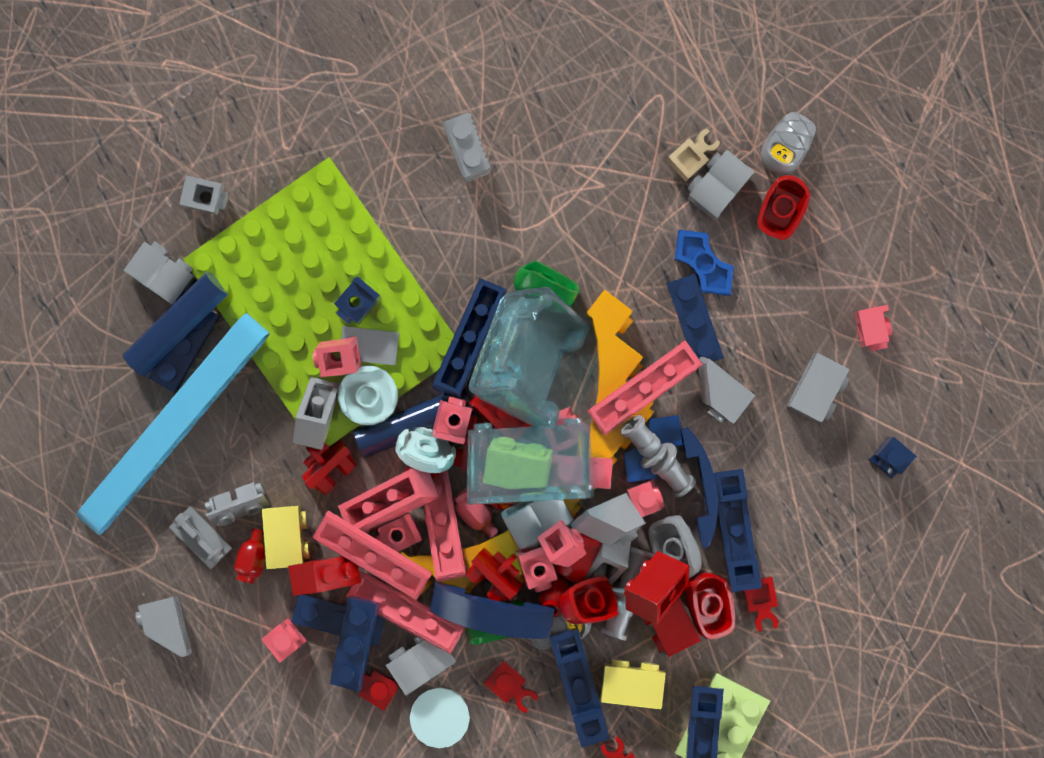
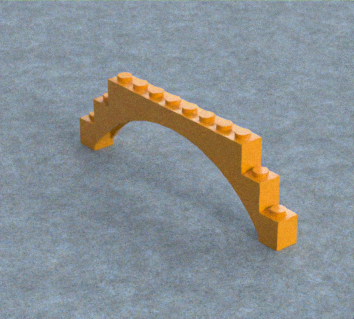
[401,289,654,596]

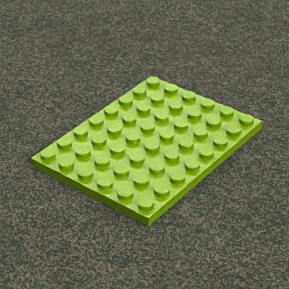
[183,157,454,449]

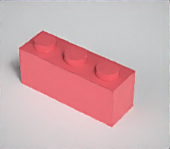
[338,469,439,533]

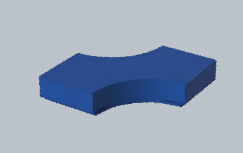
[674,230,734,296]
[623,415,683,482]

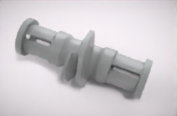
[621,415,696,498]
[600,546,654,640]

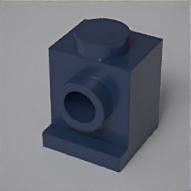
[334,276,382,325]
[868,437,917,479]

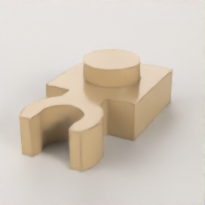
[666,129,720,182]

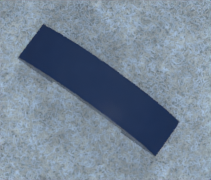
[681,428,718,548]
[714,469,762,592]
[430,582,555,639]
[549,627,610,747]
[685,686,724,758]

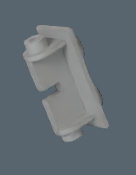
[205,482,270,527]
[169,506,232,569]

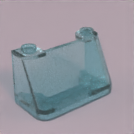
[469,287,590,430]
[467,418,594,504]

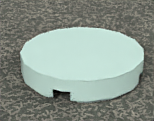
[338,366,398,425]
[395,427,456,473]
[410,687,470,748]

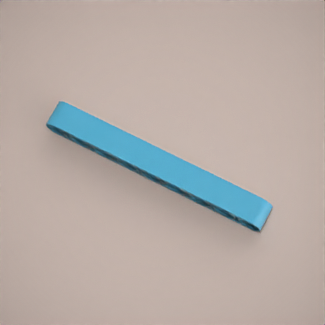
[76,313,270,535]

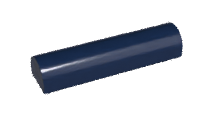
[123,272,228,377]
[432,278,507,399]
[353,388,475,459]

